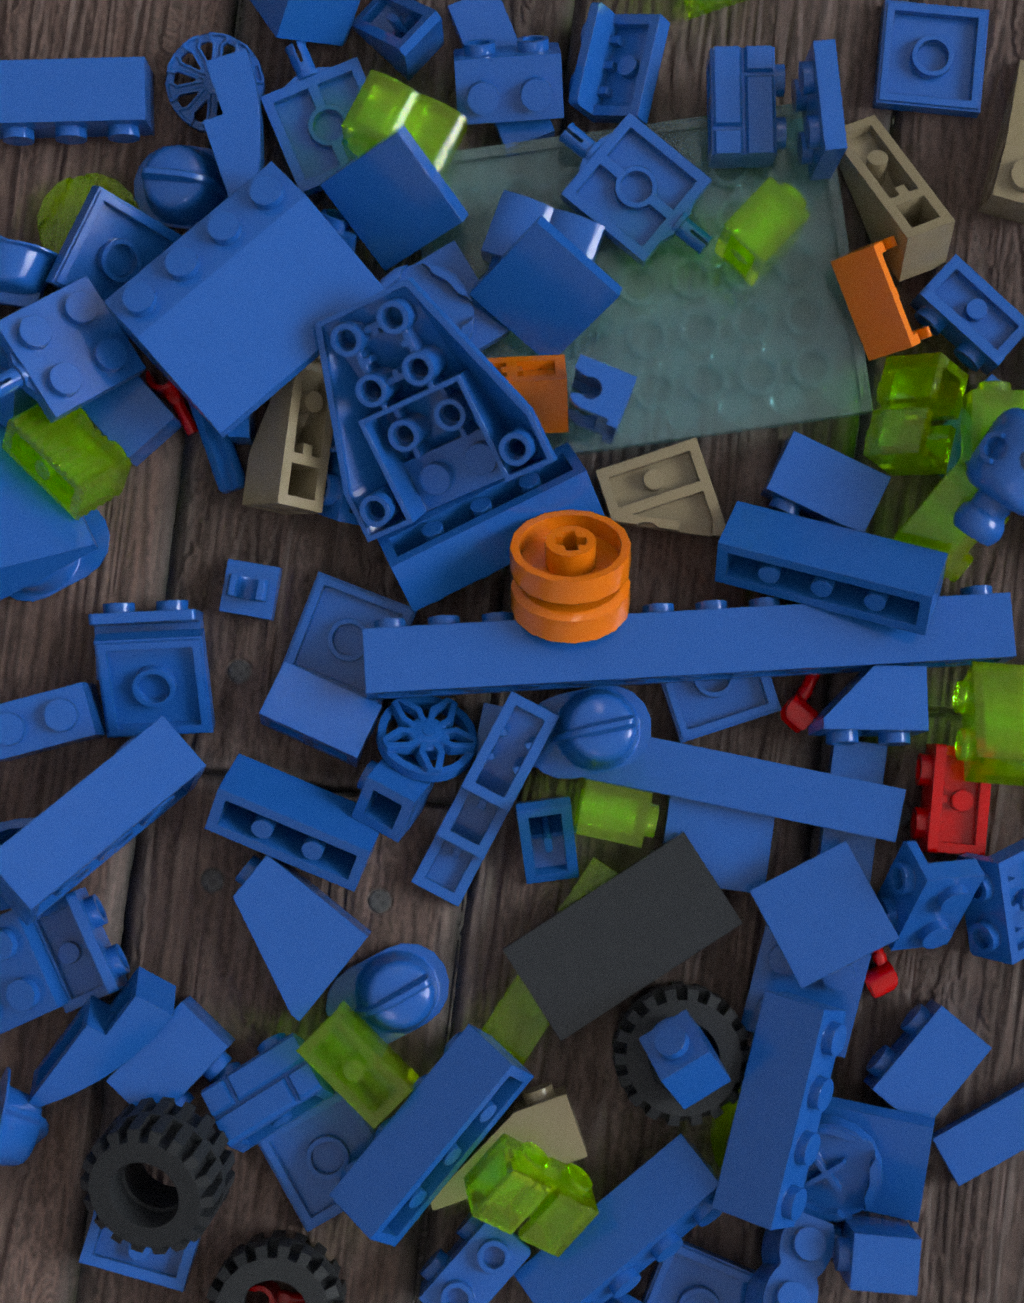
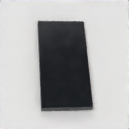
[502,831,742,1041]

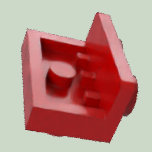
[910,743,994,856]

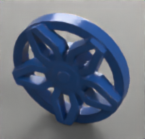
[376,697,478,782]

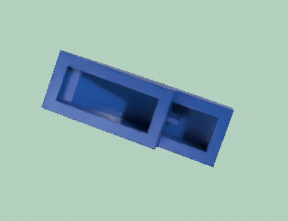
[203,48,264,197]
[28,966,176,1108]

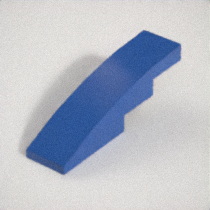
[411,691,559,907]

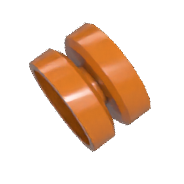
[510,509,631,644]

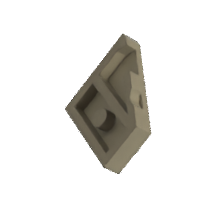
[595,437,726,539]

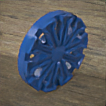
[165,32,265,134]

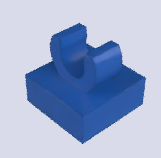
[219,559,283,621]

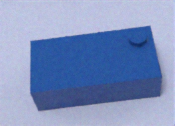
[0,716,206,926]

